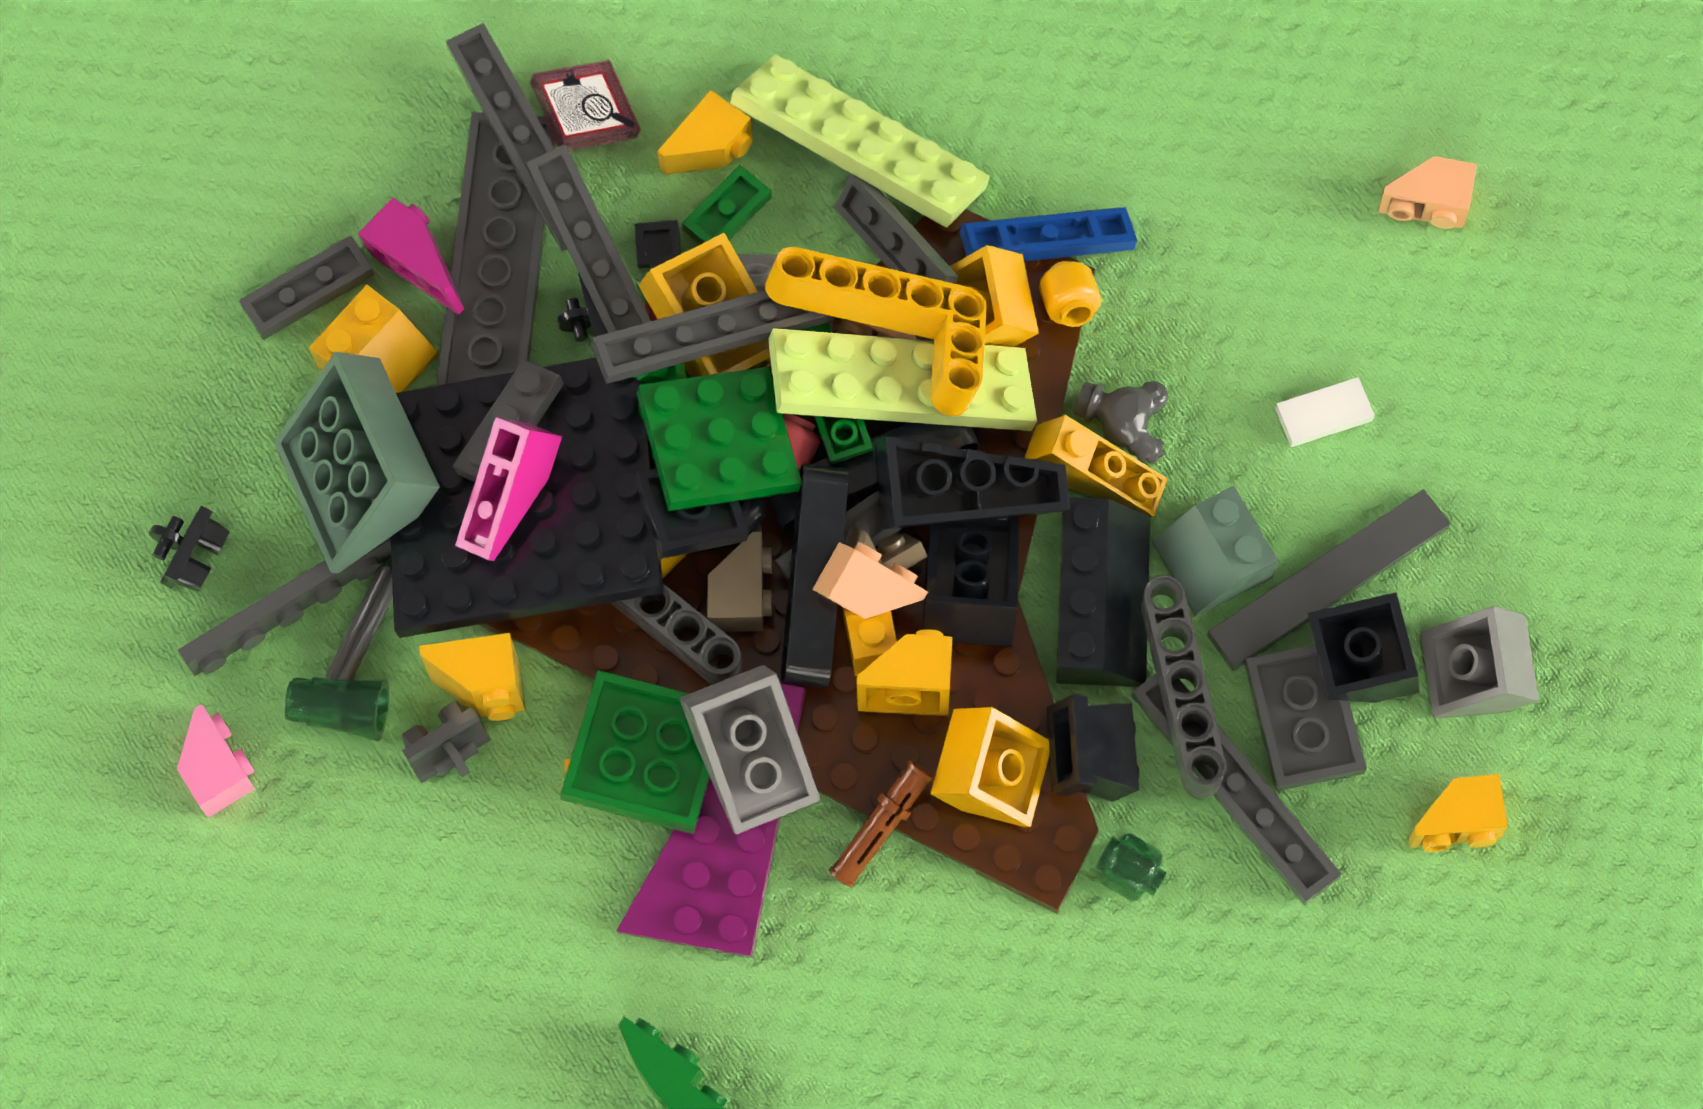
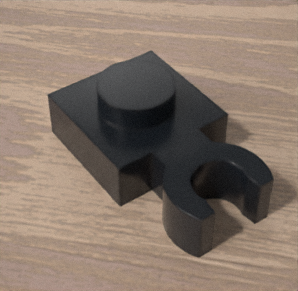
[635,220,681,269]

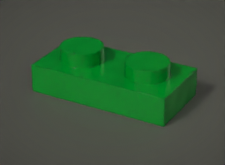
[682,165,772,244]

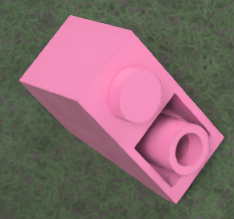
[177,704,255,818]

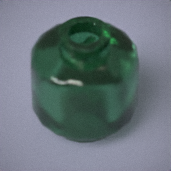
[1095,833,1167,901]

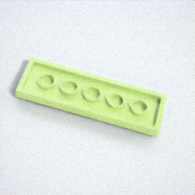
[730,54,990,228]
[768,328,1037,431]

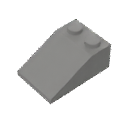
[679,665,821,835]

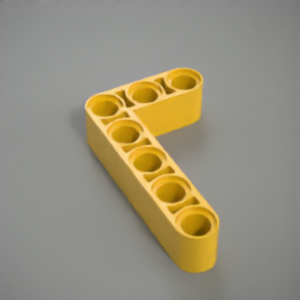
[765,247,987,416]

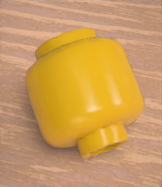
[1039,261,1101,327]

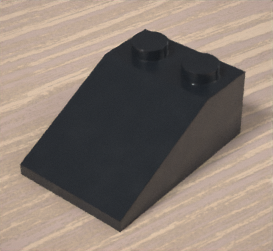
[922,517,1019,647]

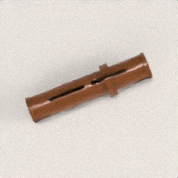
[829,760,933,888]

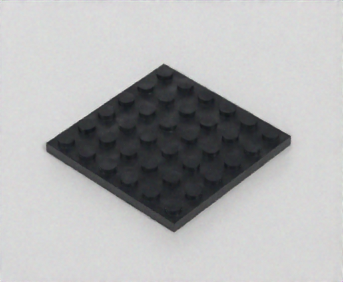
[390,358,664,638]

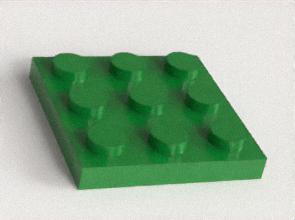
[637,367,802,511]
[560,670,710,834]

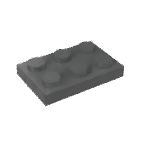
[1244,645,1366,791]

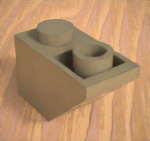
[707,532,772,632]

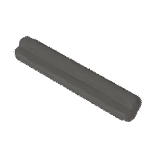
[326,565,393,689]

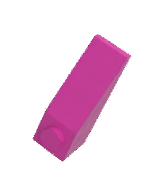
[358,198,464,315]
[455,417,562,561]

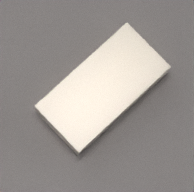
[1275,377,1375,447]

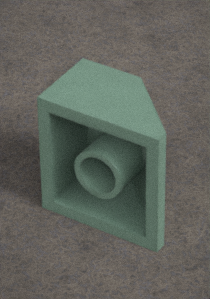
[1152,486,1278,617]

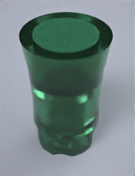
[285,677,389,742]

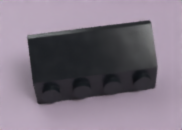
[1056,497,1150,687]

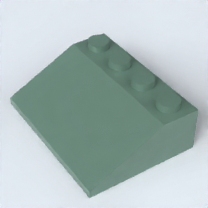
[274,352,440,573]

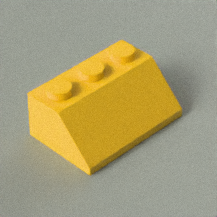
[638,233,771,377]

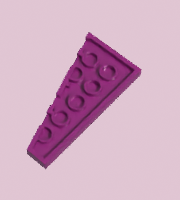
[617,684,806,958]

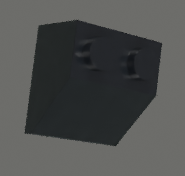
[1308,592,1420,703]

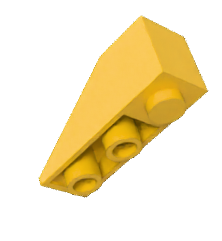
[1024,415,1168,518]

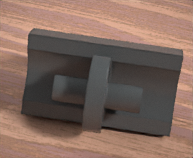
[402,701,491,783]

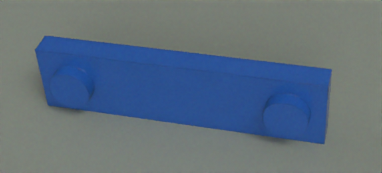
[959,207,1137,261]

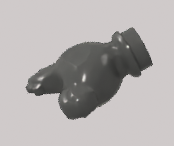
[1074,381,1169,463]

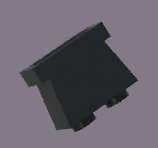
[1047,695,1140,802]

